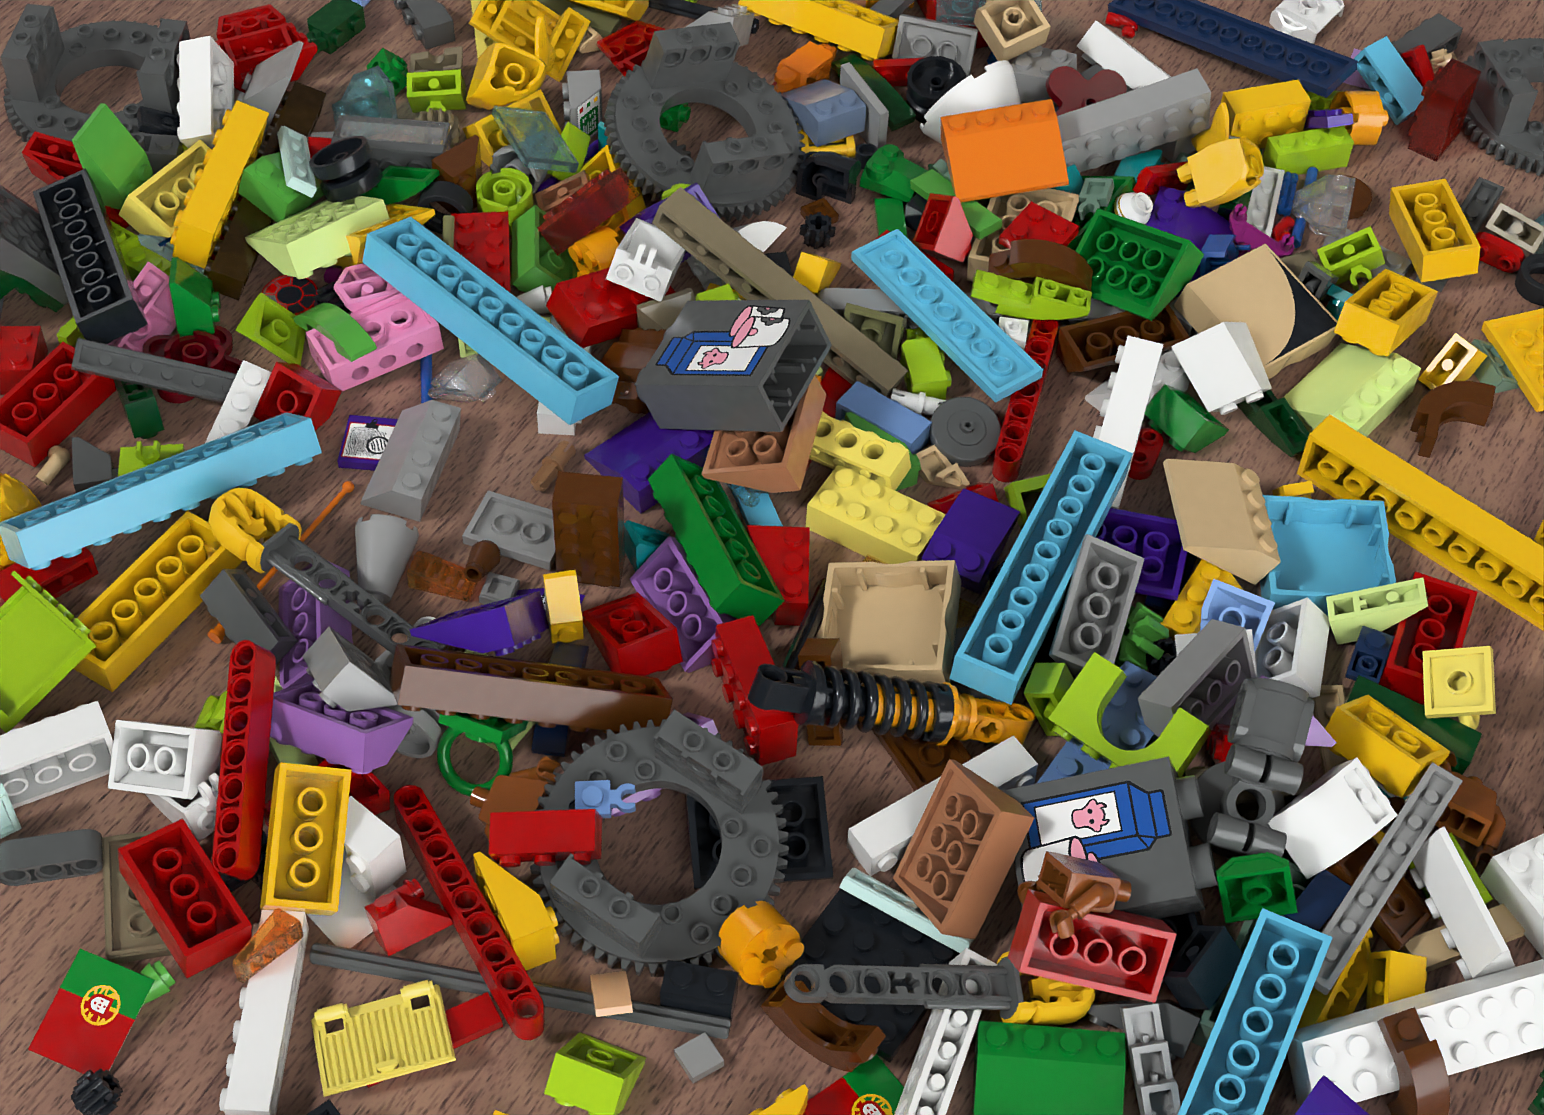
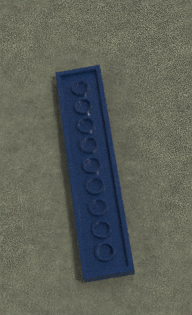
[1108,0,1358,98]

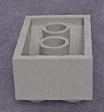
[236,41,304,132]

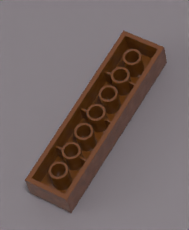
[389,644,673,735]

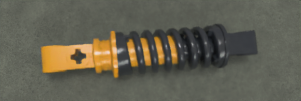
[748,660,1035,746]

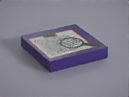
[337,415,398,471]

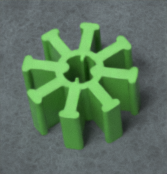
[1114,602,1169,671]

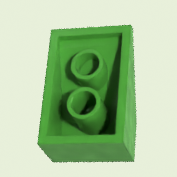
[72,103,153,210]
[238,152,324,223]

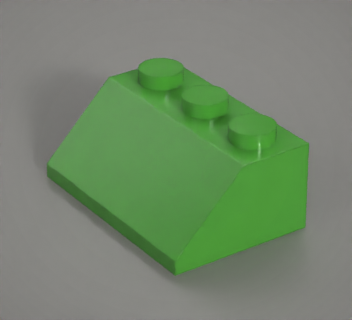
[511,205,577,292]

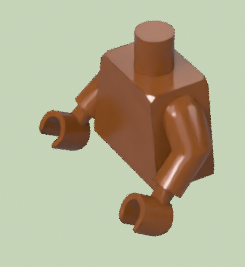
[470,756,561,840]
[1397,772,1506,868]
[1017,851,1132,939]

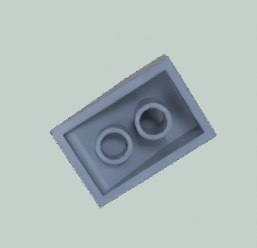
[781,79,866,147]

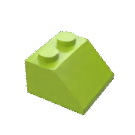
[544,1032,646,1115]

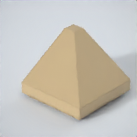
[577,26,603,54]

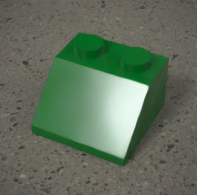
[169,257,221,337]
[1145,384,1229,453]

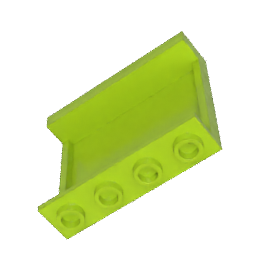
[0,571,96,733]

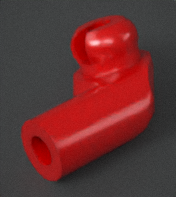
[1105,11,1138,39]
[1271,216,1295,242]

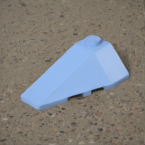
[1200,579,1275,651]

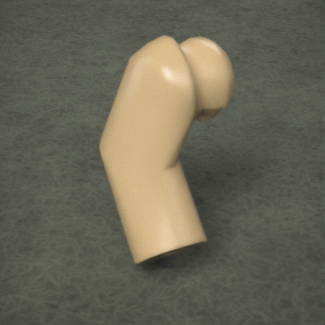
[35,445,70,486]

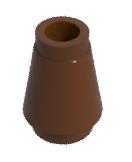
[464,540,501,582]

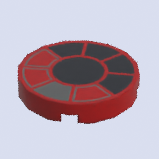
[262,275,318,316]

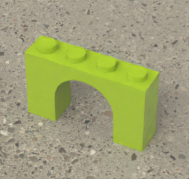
[1048,652,1212,778]

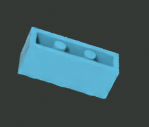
[1354,36,1432,126]

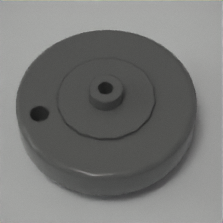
[929,397,1001,467]

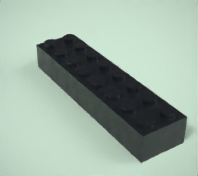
[33,168,148,344]

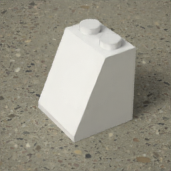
[1171,322,1272,415]

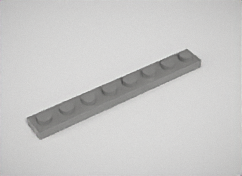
[1313,762,1463,996]

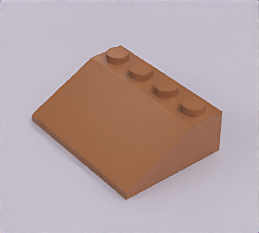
[702,375,826,493]
[893,759,1034,940]

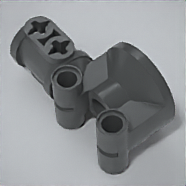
[1189,678,1315,858]

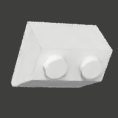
[344,796,407,899]

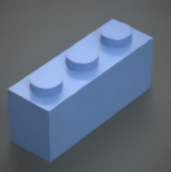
[835,381,932,454]

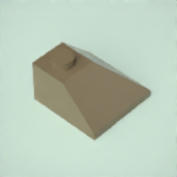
[637,288,696,331]

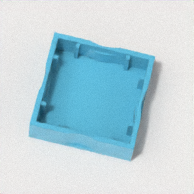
[1260,495,1396,616]

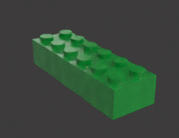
[648,454,785,627]

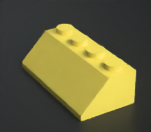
[118,139,211,238]

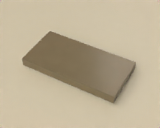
[102,829,172,964]

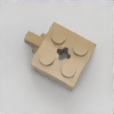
[974,0,1051,61]

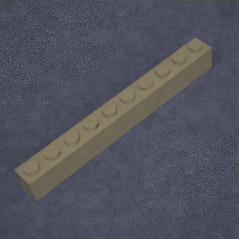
[652,187,908,397]

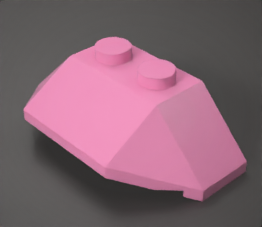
[107,261,177,353]
[334,263,401,312]

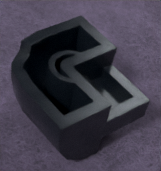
[796,151,861,204]

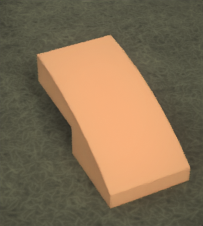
[590,971,633,1017]

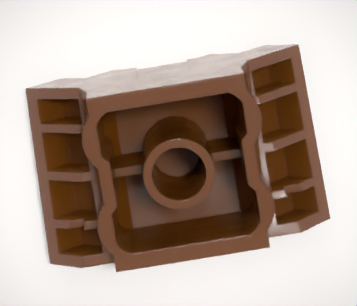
[600,328,666,414]

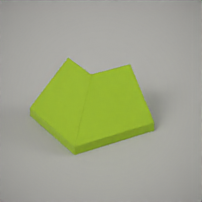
[235,292,306,366]

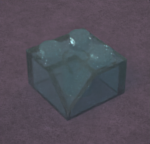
[332,66,398,138]

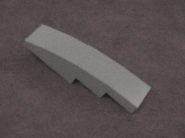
[1120,1002,1181,1115]

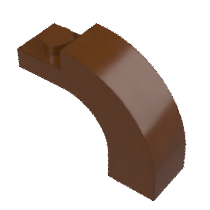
[988,239,1093,292]
[1410,381,1496,458]
[760,981,886,1072]
[1377,1007,1450,1115]

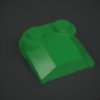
[859,144,927,203]
[1216,852,1298,923]

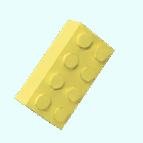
[806,464,946,564]

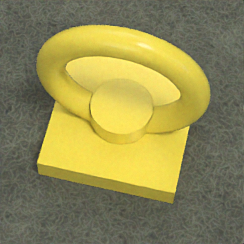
[1423,646,1496,730]

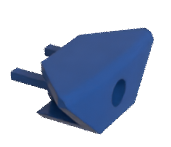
[1200,235,1251,277]

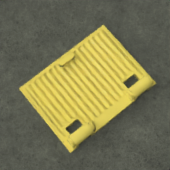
[311,979,456,1097]

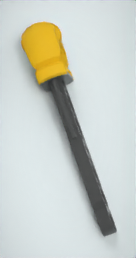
[209,488,439,655]
[784,951,1095,1026]

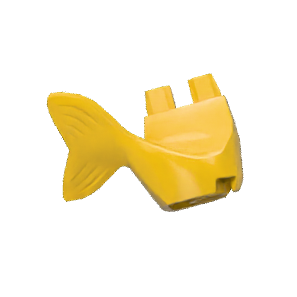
[466,17,556,110]
[1177,102,1264,208]

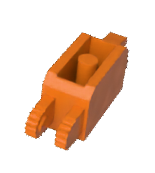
[774,41,837,93]

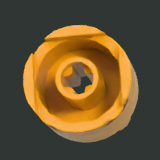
[1330,91,1388,145]
[568,227,619,277]
[718,901,804,988]

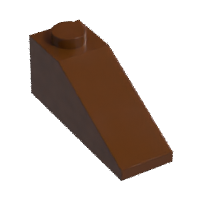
[798,638,843,746]

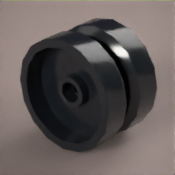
[906,56,966,124]
[309,136,383,202]

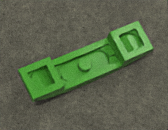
[293,303,377,362]

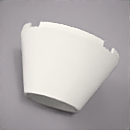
[920,60,1021,144]

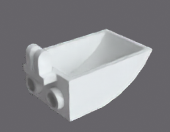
[606,218,686,302]
[686,221,787,290]
[145,758,221,842]
[1268,758,1398,879]

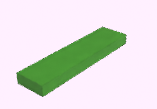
[910,169,1002,240]

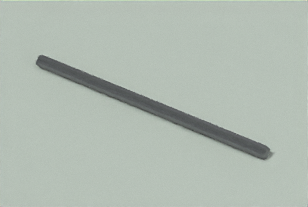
[309,943,731,1039]

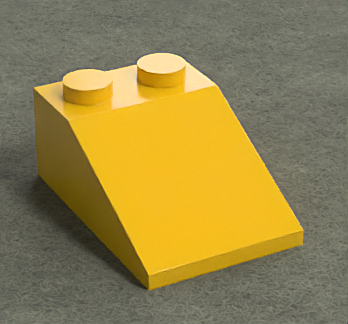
[473,851,560,971]

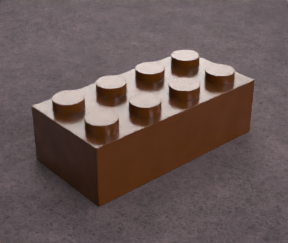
[552,471,625,587]

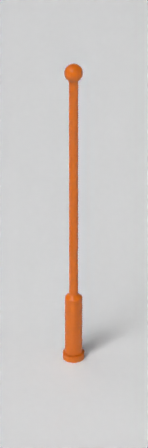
[207,481,355,644]

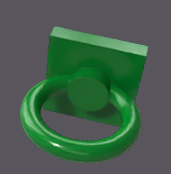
[437,712,528,797]

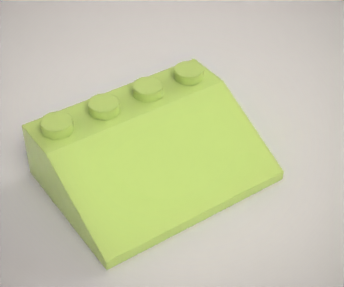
[245,196,390,279]
[1284,343,1421,437]

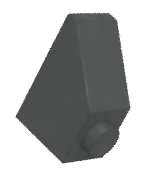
[1298,261,1339,304]
[71,437,119,493]

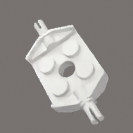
[1269,0,1345,44]

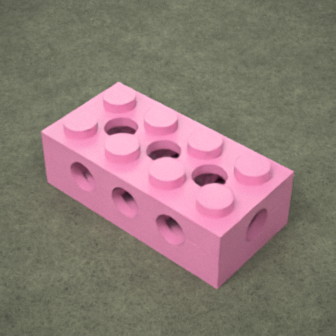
[305,293,444,392]

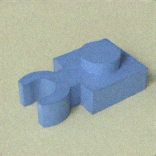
[575,780,636,818]

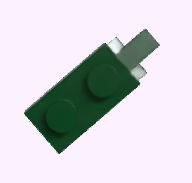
[306,0,366,55]

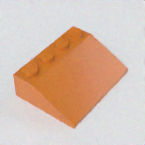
[940,99,1069,203]

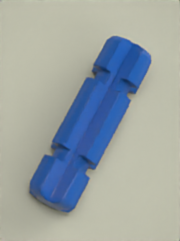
[1276,171,1298,216]

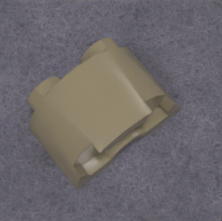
[409,46,463,73]

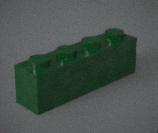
[1344,675,1482,775]

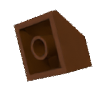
[431,134,483,214]

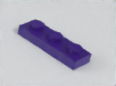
[1304,108,1354,128]

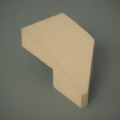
[916,444,970,489]

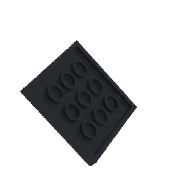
[770,888,960,1063]

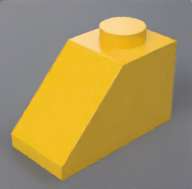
[793,252,842,295]
[1418,333,1488,390]
[543,570,584,644]
[1366,950,1427,1009]

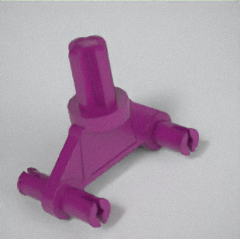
[1229,204,1294,258]

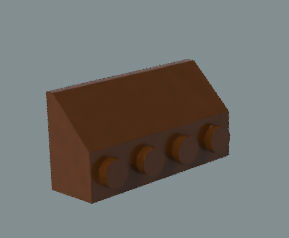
[1056,304,1190,372]

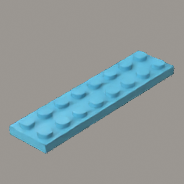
[851,229,1043,403]

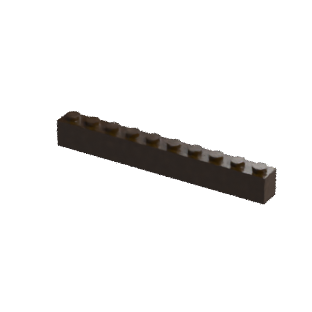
[203,81,326,301]

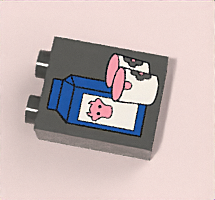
[634,300,832,432]
[1002,757,1218,919]

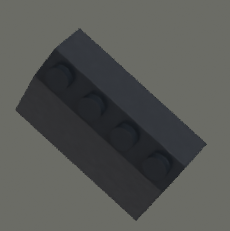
[685,776,833,890]

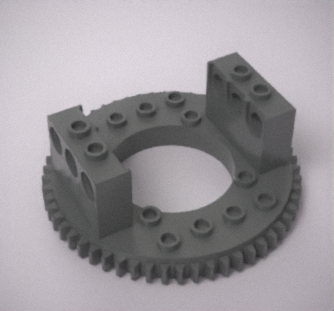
[0,4,191,142]
[604,22,805,222]
[1450,38,1544,176]
[530,709,789,977]

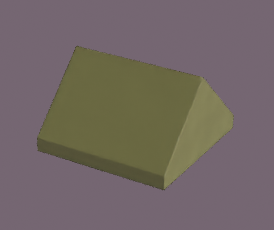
[844,303,908,360]

